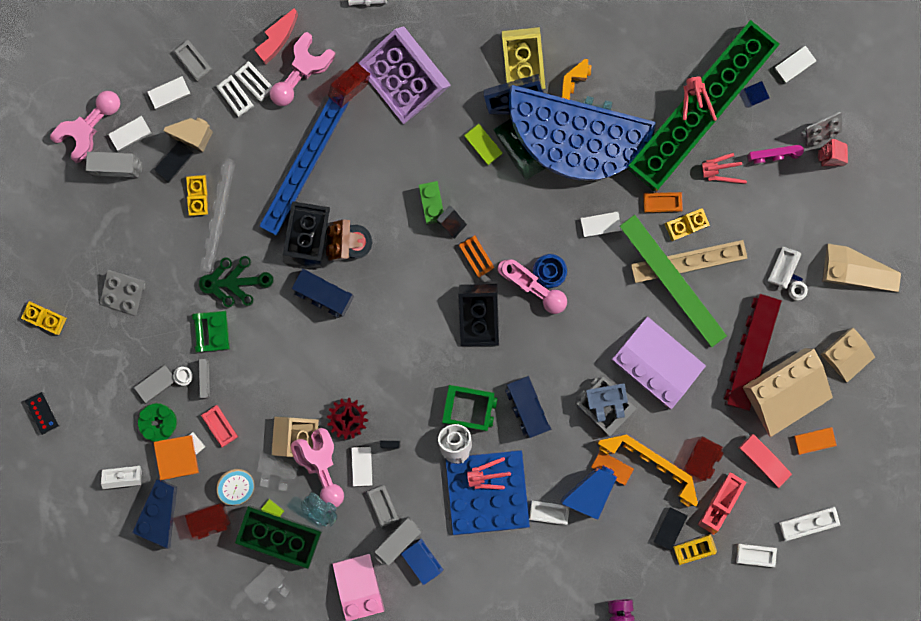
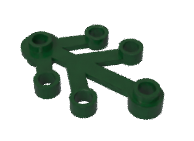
[199,256,274,308]

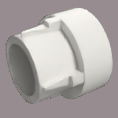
[438,424,472,464]

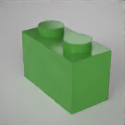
[419,181,444,225]

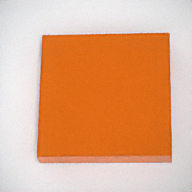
[154,435,199,480]

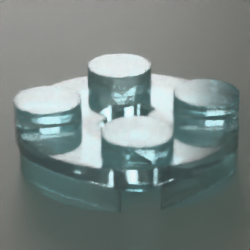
[301,493,337,527]

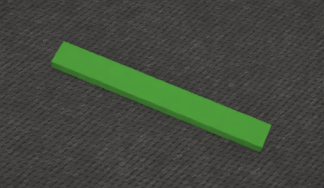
[619,214,727,347]

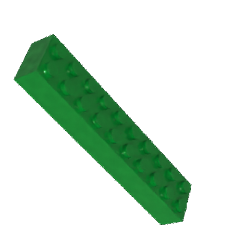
[626,20,780,193]

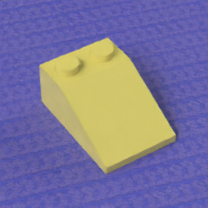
[502,27,546,89]

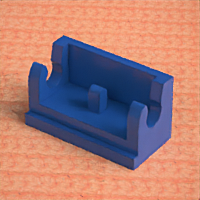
[401,539,444,585]

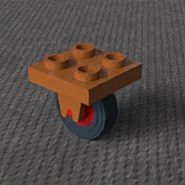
[326,220,372,261]

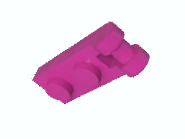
[747,145,804,164]

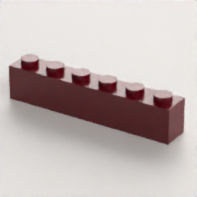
[723,294,782,411]

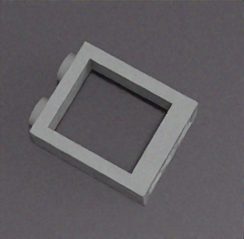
[86,152,142,178]
[576,376,637,436]
[375,517,422,566]

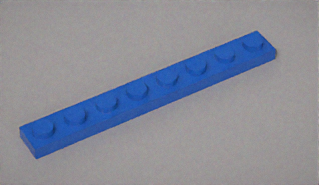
[260,93,349,236]

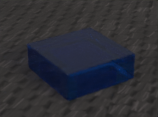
[744,81,770,107]

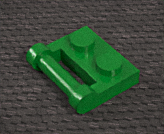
[192,311,230,352]

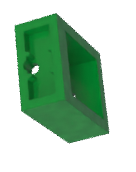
[442,385,497,431]

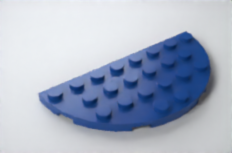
[509,85,656,181]

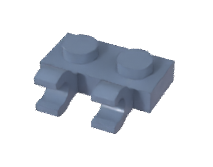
[586,383,628,422]

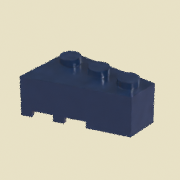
[484,74,544,115]
[292,268,354,318]
[505,376,552,438]
[132,479,177,549]

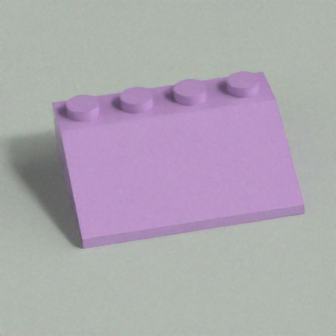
[357,26,451,124]
[611,316,706,410]

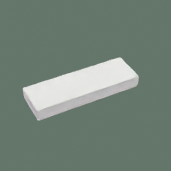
[779,507,840,541]

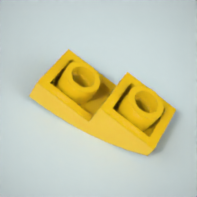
[186,175,208,216]
[665,208,710,241]
[21,301,67,335]

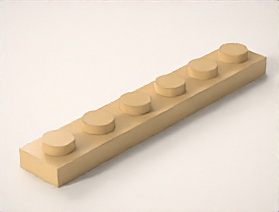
[631,240,748,283]

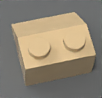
[163,118,213,152]
[821,328,875,383]
[272,417,319,457]

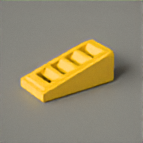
[673,534,717,565]

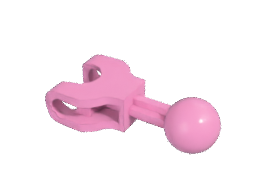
[270,32,336,106]
[50,91,120,163]
[497,260,567,314]
[291,428,344,508]

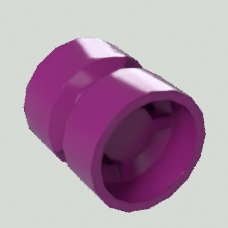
[608,599,635,621]

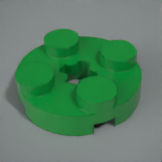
[138,403,177,442]

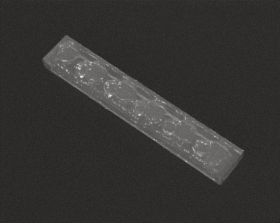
[201,158,236,274]

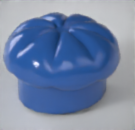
[533,254,567,288]

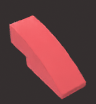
[255,8,298,65]
[738,434,792,488]
[698,472,747,535]

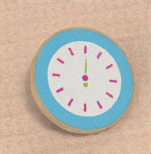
[216,469,254,505]

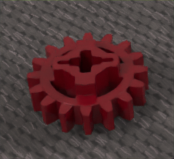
[327,398,369,440]

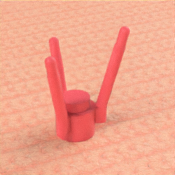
[683,77,717,121]
[702,153,747,184]
[467,457,511,489]

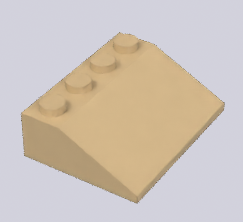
[743,348,833,437]

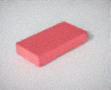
[201,405,238,448]

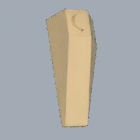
[822,244,901,292]

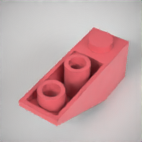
[818,139,848,166]

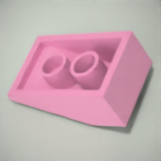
[333,554,385,621]

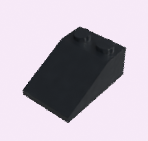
[283,201,330,268]
[458,284,499,346]

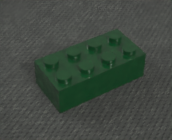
[235,505,322,569]

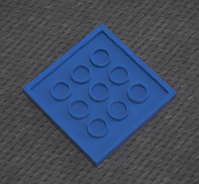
[445,450,530,535]

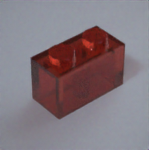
[328,62,370,108]
[683,436,724,481]
[185,502,231,540]

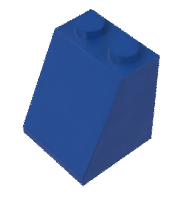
[561,466,617,520]

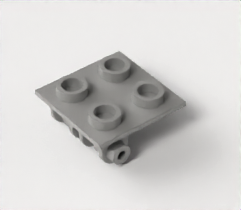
[801,111,842,148]
[100,270,146,316]

